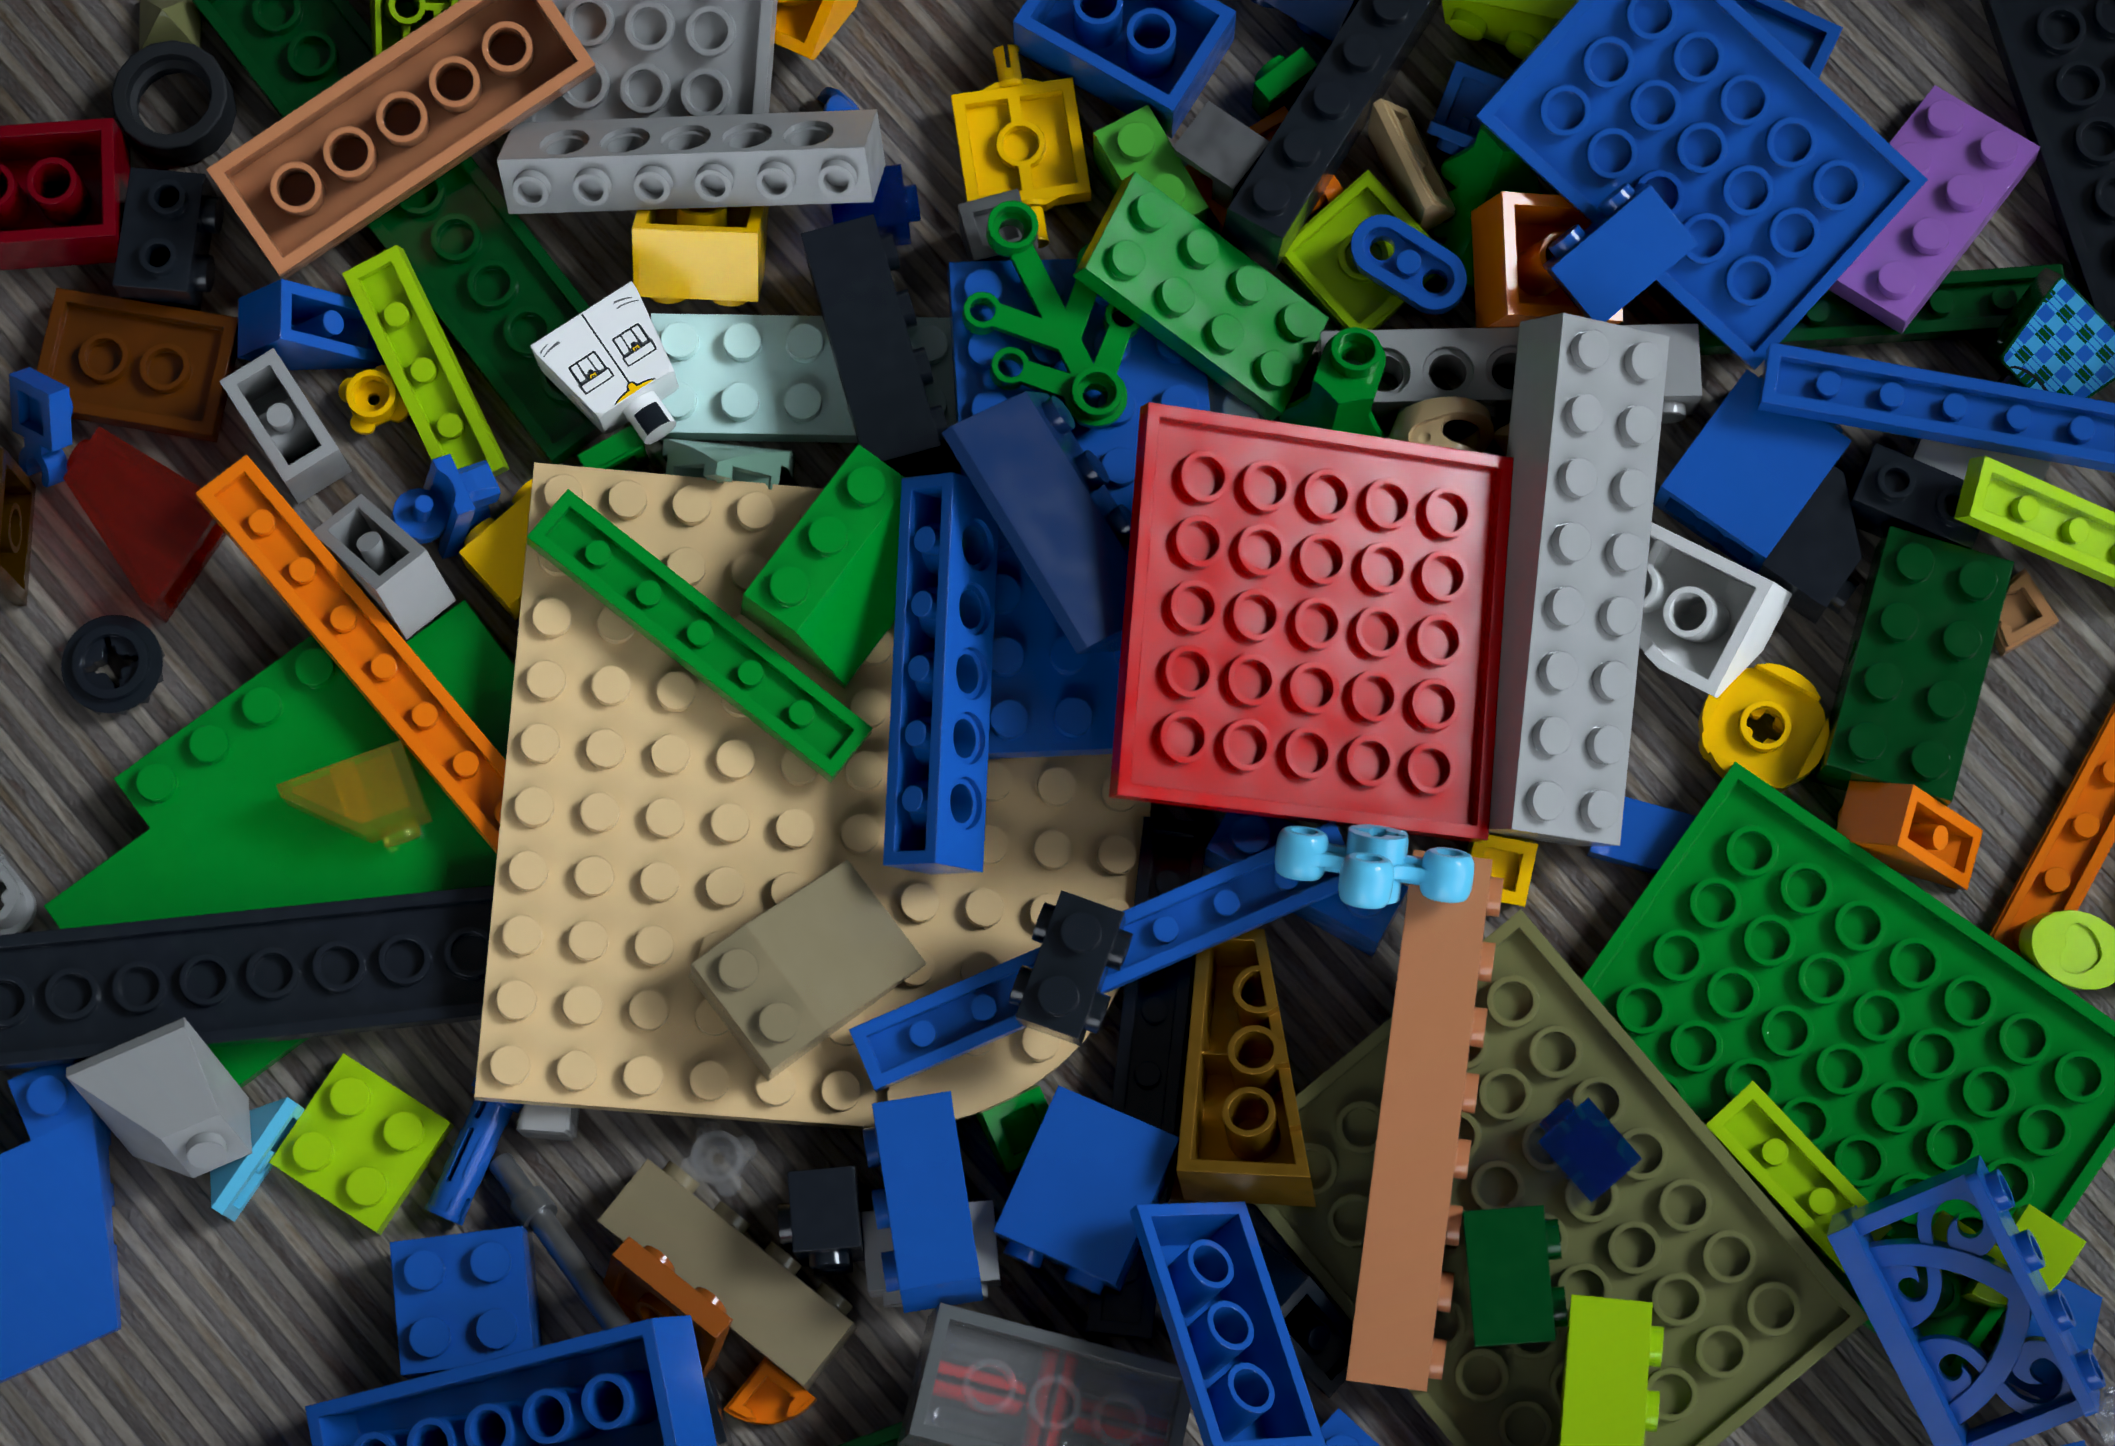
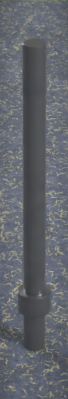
[489,1153,720,1446]

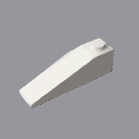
[1639,522,1792,698]

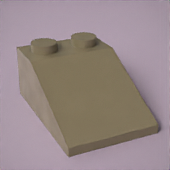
[689,860,926,1081]

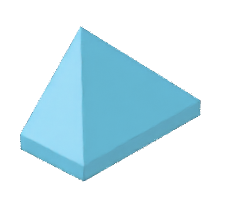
[210,1097,305,1222]

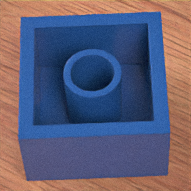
[390,1226,543,1380]

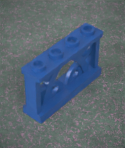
[1827,1155,2106,1446]

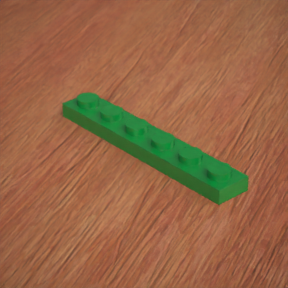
[527,489,873,783]

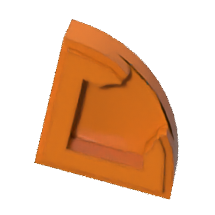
[723,1357,817,1425]

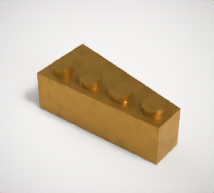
[1176,928,1316,1207]

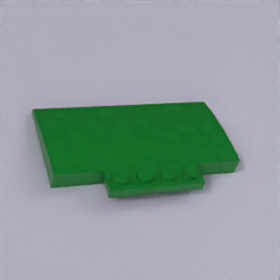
[44,600,515,1088]

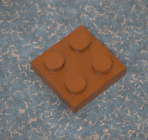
[603,1236,733,1378]

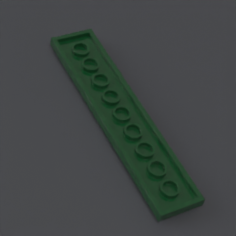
[192,0,603,465]

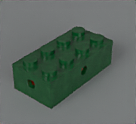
[1813,526,2014,806]

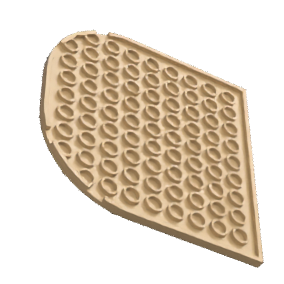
[474,462,1151,1130]

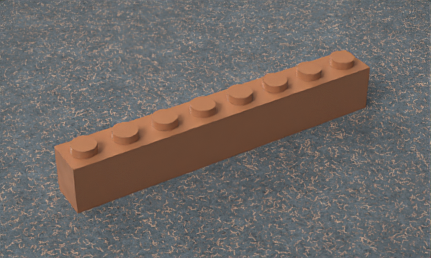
[1346,850,1504,1392]

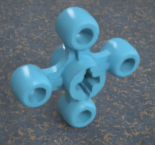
[1274,824,1474,909]

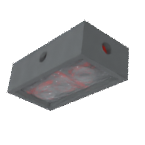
[897,1302,1191,1446]

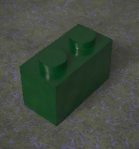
[1463,1205,1568,1347]

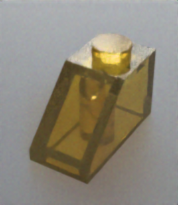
[276,740,433,847]

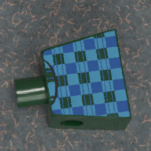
[1984,267,2115,398]

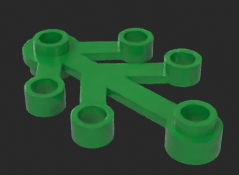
[962,200,1140,429]

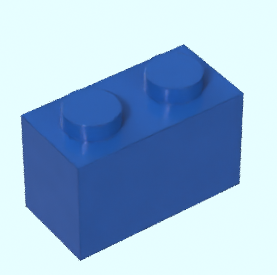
[1542,182,1699,322]

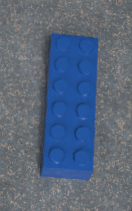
[305,1315,717,1446]

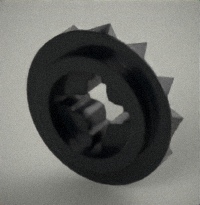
[61,615,165,715]

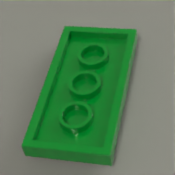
[1073,172,1329,421]

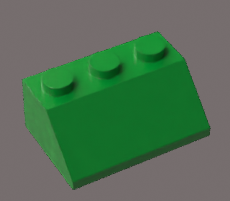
[740,444,905,689]

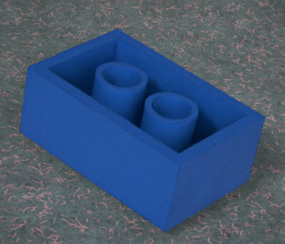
[1013,0,1237,139]

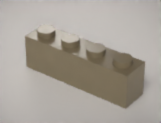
[598,1159,857,1391]

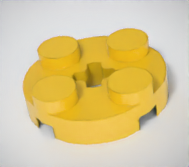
[1698,663,1830,793]

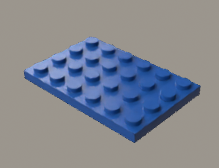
[1473,0,1928,370]

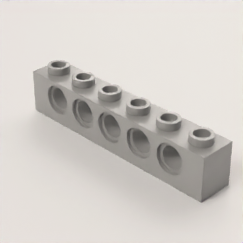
[497,109,886,214]
[1317,324,1702,427]

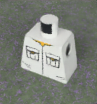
[530,281,679,444]

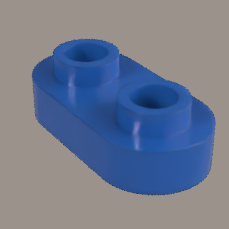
[1351,214,1467,315]

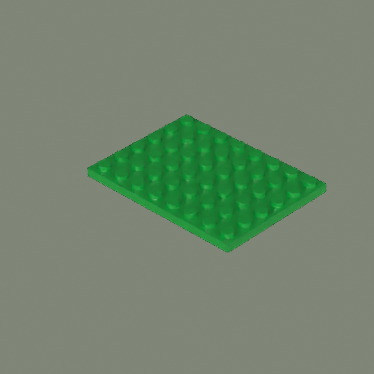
[1582,762,2115,1377]

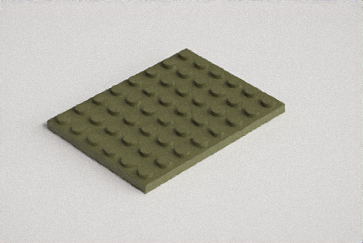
[1255,909,1869,1446]

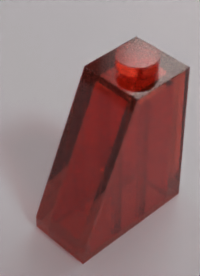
[63,426,227,623]

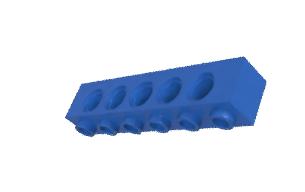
[883,472,999,875]

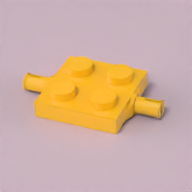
[951,44,1091,249]

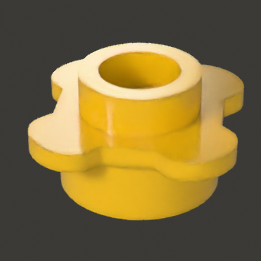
[338,365,409,435]

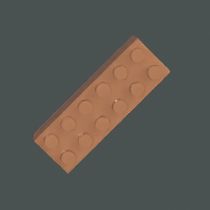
[206,0,596,280]

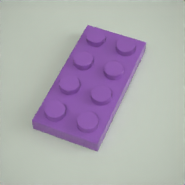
[1828,85,2040,334]

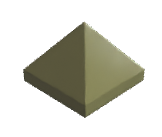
[139,0,202,50]

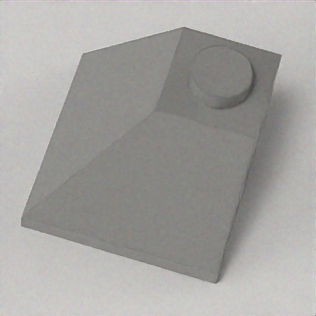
[66,1017,252,1178]

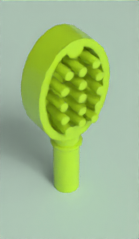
[2019,910,2115,990]

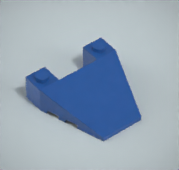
[0,1063,121,1384]

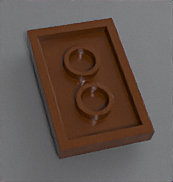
[36,288,238,443]

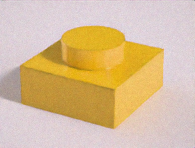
[1467,833,1538,907]

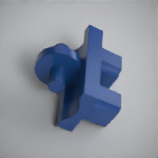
[391,454,501,560]

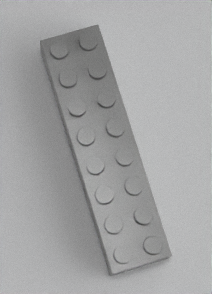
[1489,313,1670,846]

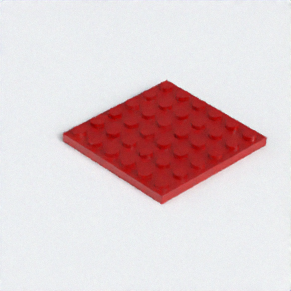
[1109,402,1514,843]

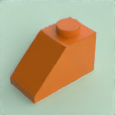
[1836,781,1983,890]

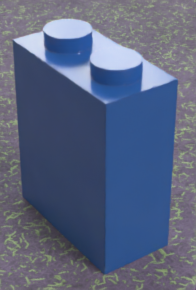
[1653,369,1852,573]
[993,1085,1179,1296]

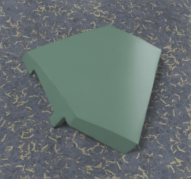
[662,438,796,489]

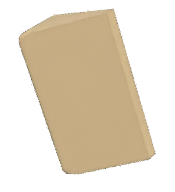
[1368,98,1456,232]

